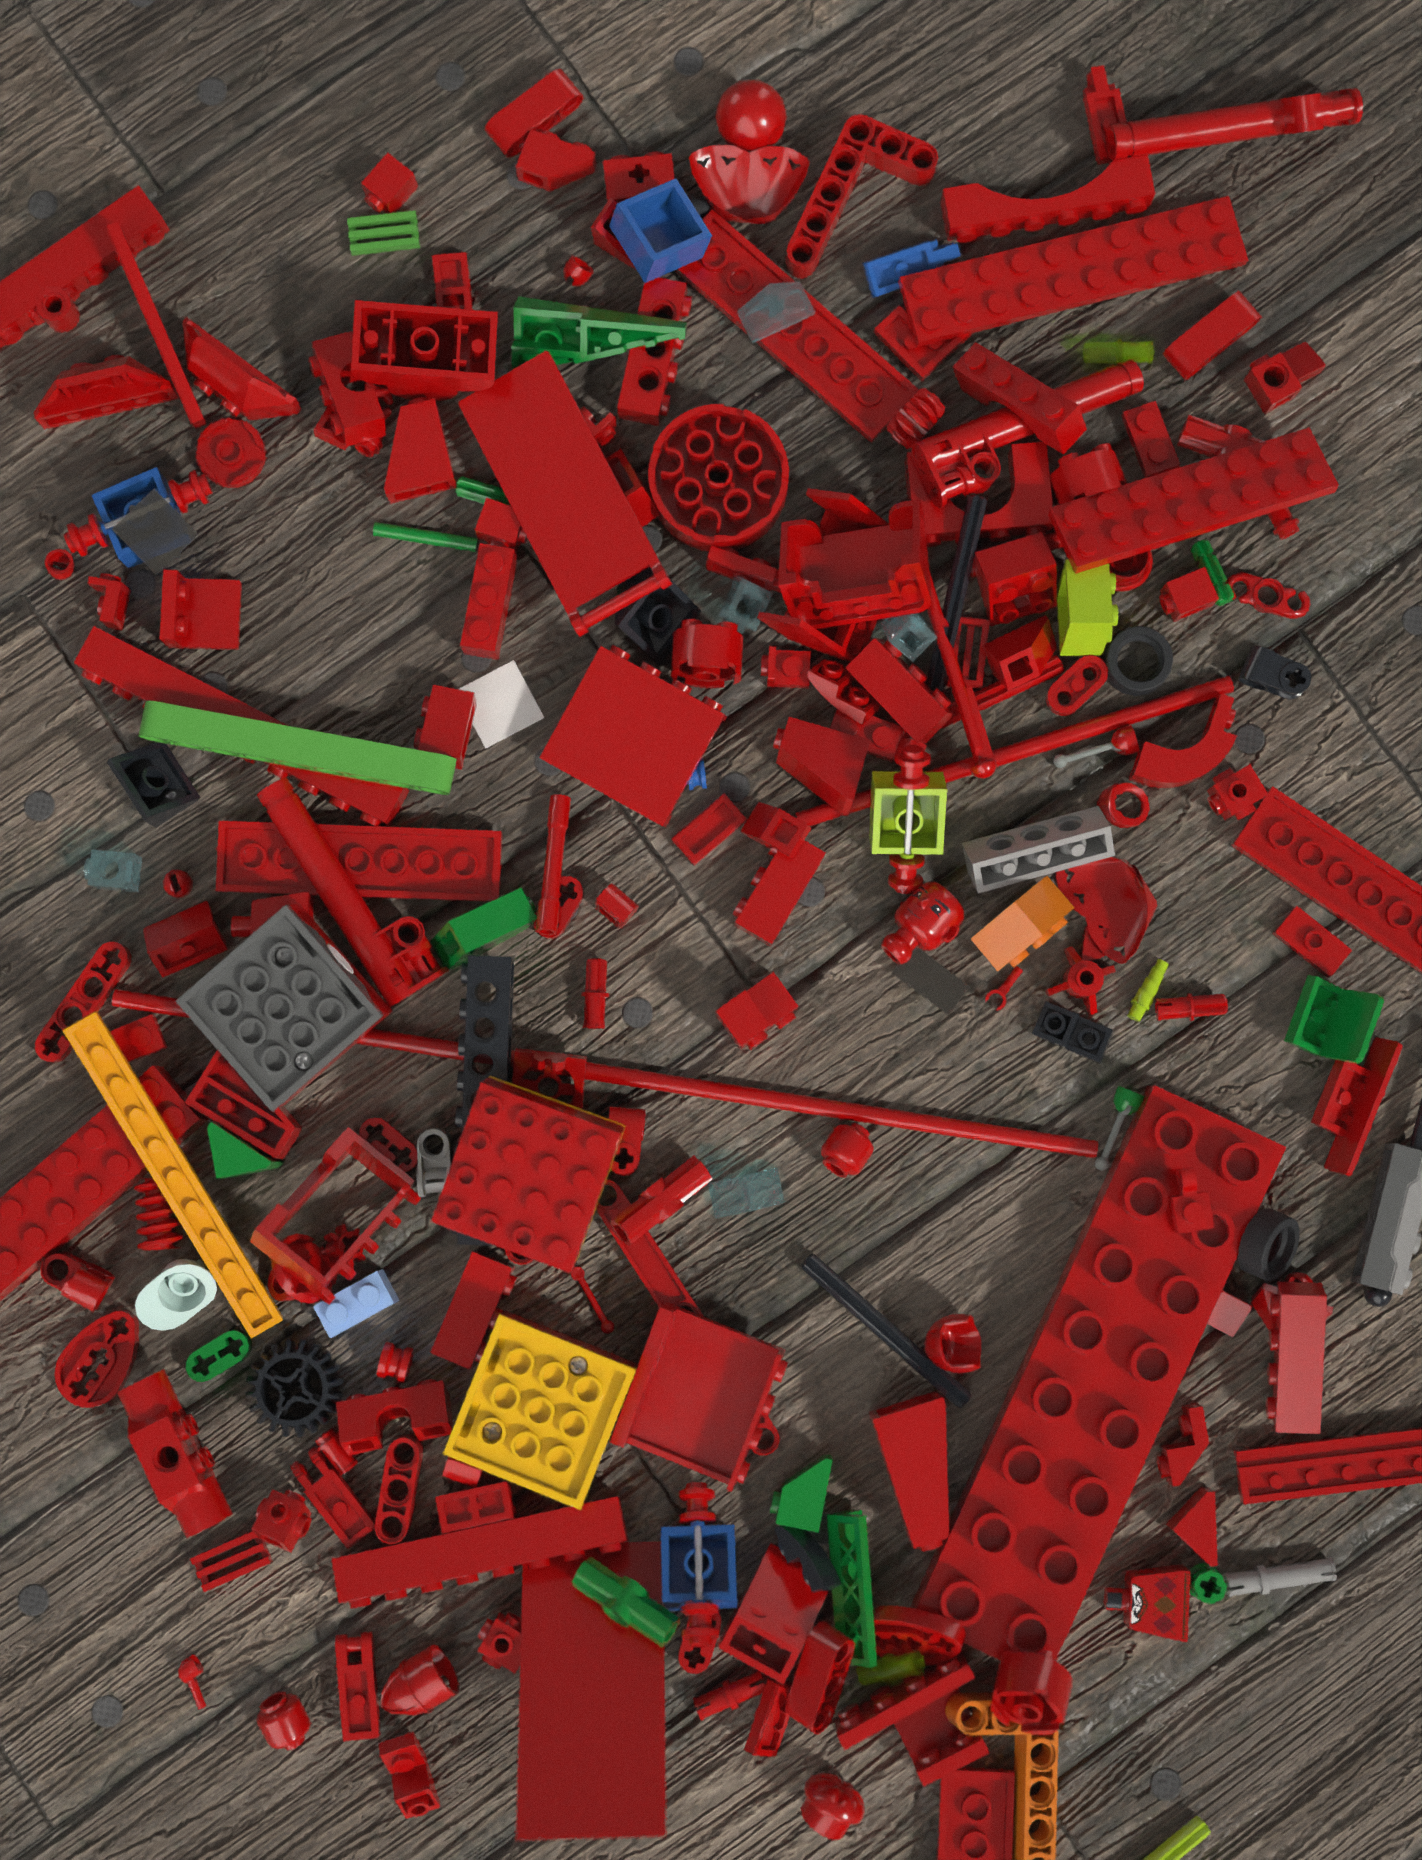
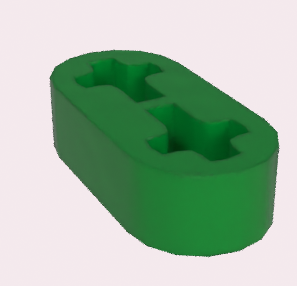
[186,1329,252,1382]

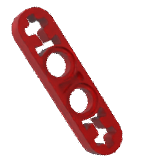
[35,942,131,1062]

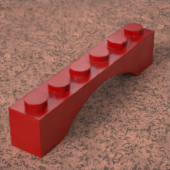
[940,154,1155,243]

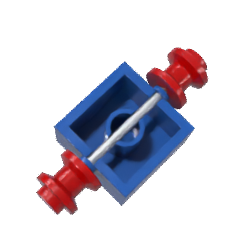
[63,467,213,569]
[661,1482,737,1647]

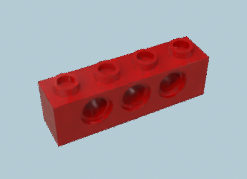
[617,277,692,426]

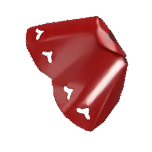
[689,145,810,224]
[1056,857,1157,964]

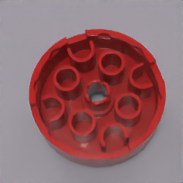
[648,404,789,551]

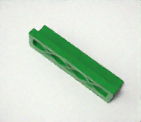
[827,1509,877,1668]

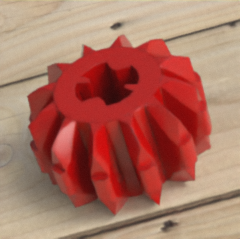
[887,388,945,449]

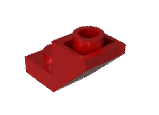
[740,802,811,859]
[1156,1403,1209,1487]
[378,1732,440,1819]

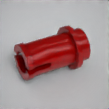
[1267,507,1300,540]
[315,1428,358,1476]

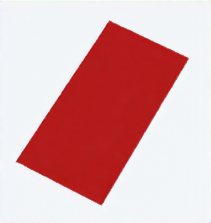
[516,1541,666,1840]

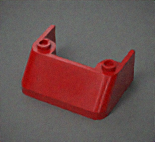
[757,488,889,661]

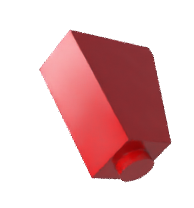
[384,397,457,504]
[773,717,870,816]

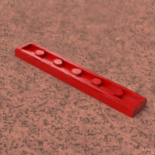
[106,221,207,429]

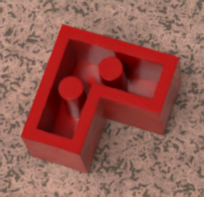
[715,972,799,1051]

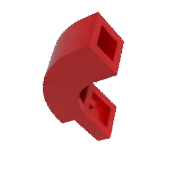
[1128,693,1237,788]

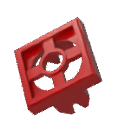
[512,1048,587,1109]

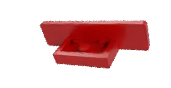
[1310,1037,1403,1176]

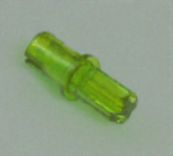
[1082,338,1154,365]
[856,1651,925,1685]

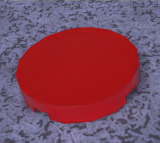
[196,418,266,488]

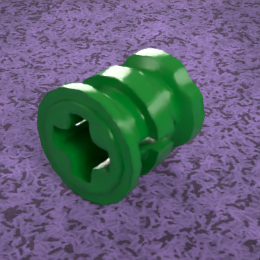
[1189,1563,1227,1604]

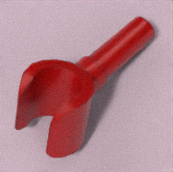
[985,966,1023,1011]
[178,1654,206,1709]

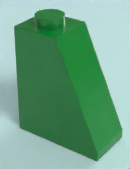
[430,888,537,971]

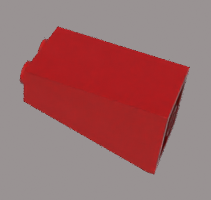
[868,1390,949,1551]

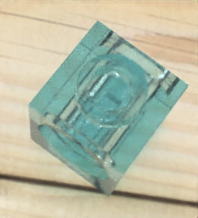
[84,850,142,892]

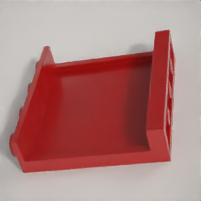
[539,645,727,828]
[610,1302,789,1492]

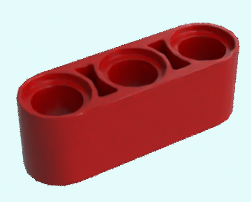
[485,69,584,158]
[1162,291,1262,381]
[375,1434,424,1544]
[785,1621,855,1735]

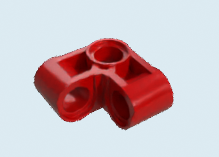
[40,1251,115,1312]

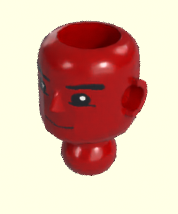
[881,881,965,965]

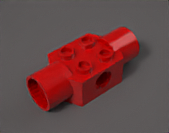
[117,1369,233,1538]

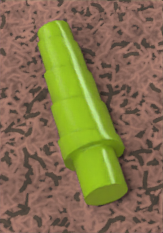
[1127,959,1168,1022]

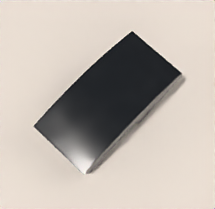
[1032,1001,1114,1064]
[774,1525,842,1592]

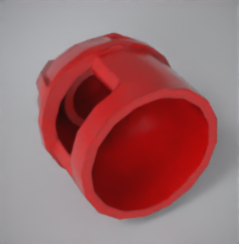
[381,1644,460,1716]

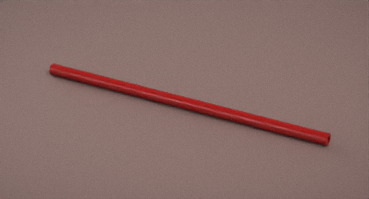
[795,675,1234,826]

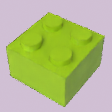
[1057,559,1118,656]

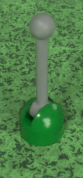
[1095,1085,1145,1171]

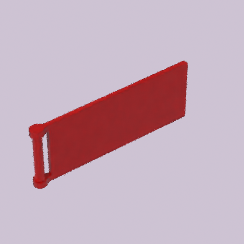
[459,351,673,637]

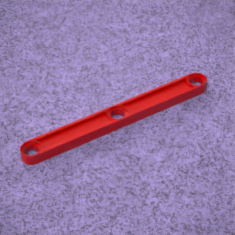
[596,1180,779,1455]

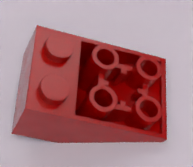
[718,1542,828,1684]

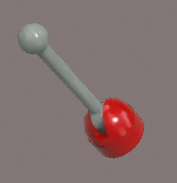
[1053,725,1139,768]

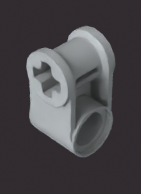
[417,1128,453,1197]

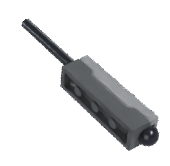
[1351,1098,1422,1307]

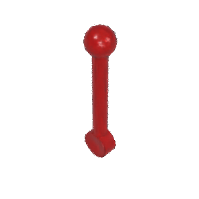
[570,1266,615,1334]

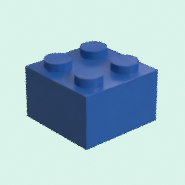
[609,178,712,283]

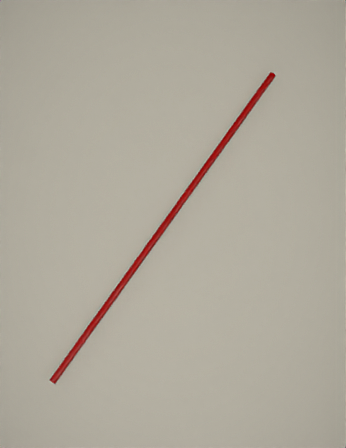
[112,989,1098,1158]

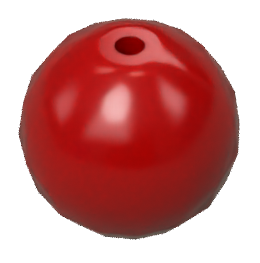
[715,79,787,153]

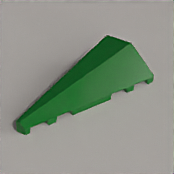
[511,296,687,370]

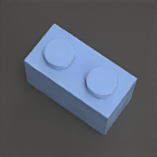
[313,1269,400,1338]

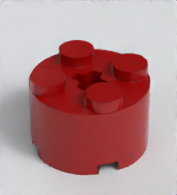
[1050,443,1128,505]
[671,619,743,688]
[990,1649,1073,1735]

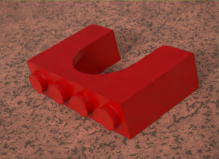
[904,442,1053,547]

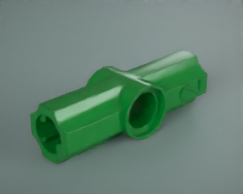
[572,1557,680,1647]

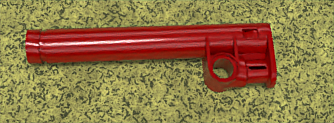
[1106,88,1363,160]
[911,359,1144,508]
[256,777,449,1007]

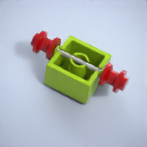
[869,745,947,894]

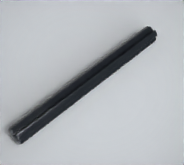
[926,495,987,693]
[801,1254,972,1408]

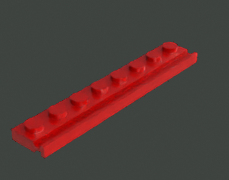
[1233,1427,1422,1505]

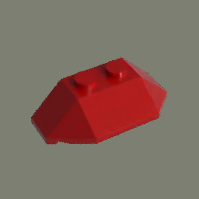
[182,316,302,421]
[33,355,179,429]

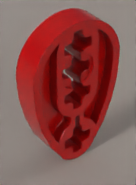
[55,1310,139,1408]
[873,1605,967,1666]

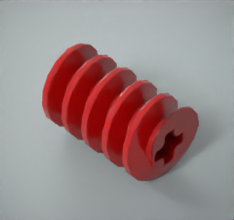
[134,1178,183,1251]

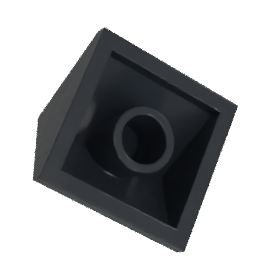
[107,742,201,828]

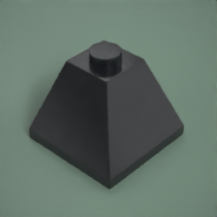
[615,567,701,665]

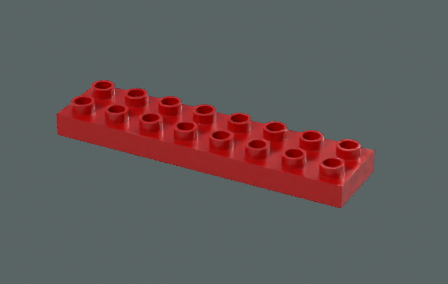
[910,1085,1286,1661]

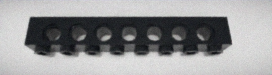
[452,955,515,1246]

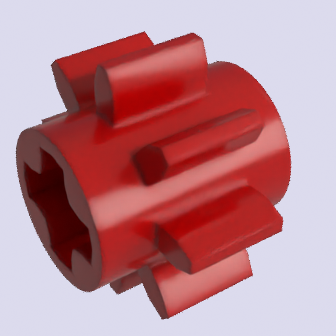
[321,1224,366,1268]

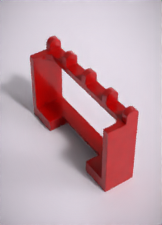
[250,1127,421,1304]

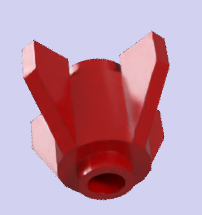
[1045,946,1116,1016]

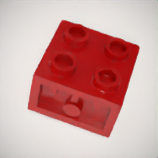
[160,570,242,650]
[894,1688,990,1787]

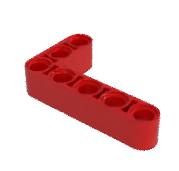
[786,114,938,279]

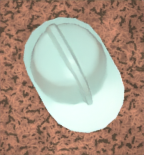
[135,1259,217,1331]

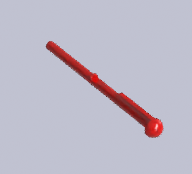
[927,570,997,779]

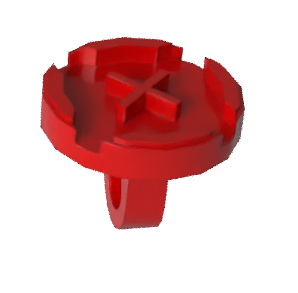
[268,1233,337,1304]

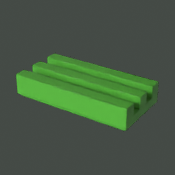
[347,211,420,256]

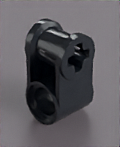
[1238,645,1312,700]

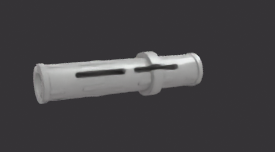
[1223,1557,1337,1597]

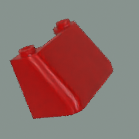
[778,499,931,629]

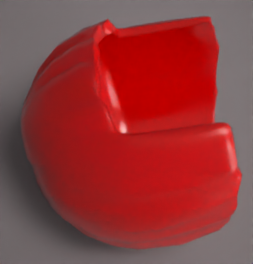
[924,1313,982,1373]

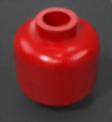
[821,1123,874,1178]
[256,1691,311,1750]

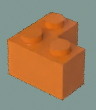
[971,876,1074,971]

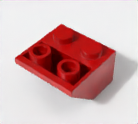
[975,532,1057,627]

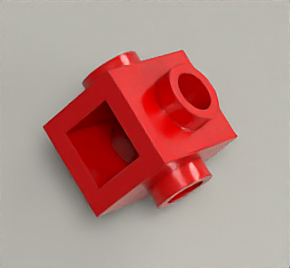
[1207,764,1269,821]
[251,1489,312,1553]
[477,1612,521,1674]

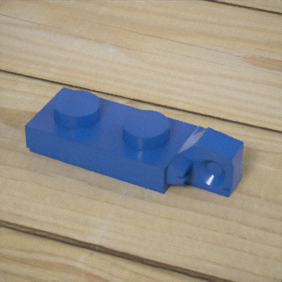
[862,239,961,297]

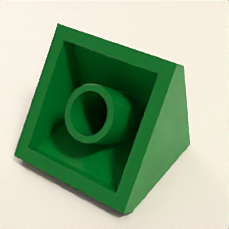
[207,1122,284,1179]

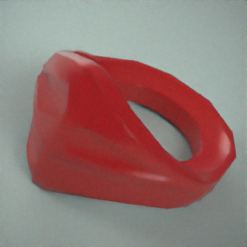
[1096,782,1150,828]

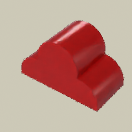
[351,300,498,401]

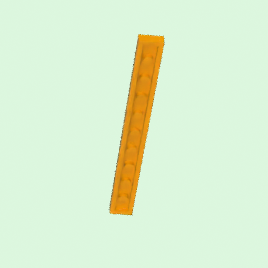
[63,1010,283,1339]

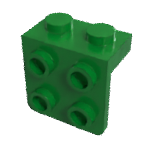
[1284,975,1384,1064]

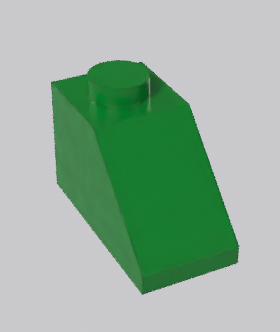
[769,1454,833,1533]

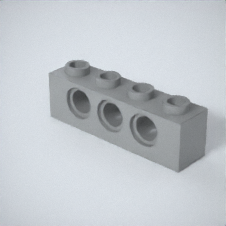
[962,806,1115,893]

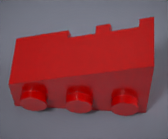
[185,1049,303,1159]

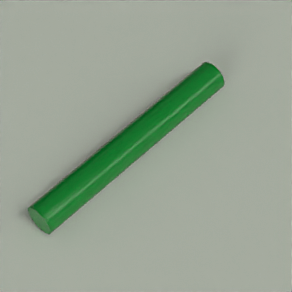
[373,522,478,552]

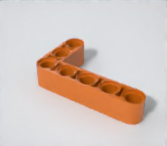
[945,1693,1058,1860]

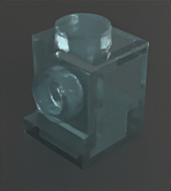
[719,577,773,634]
[881,613,937,662]

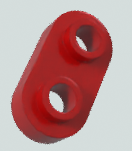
[1046,655,1108,716]

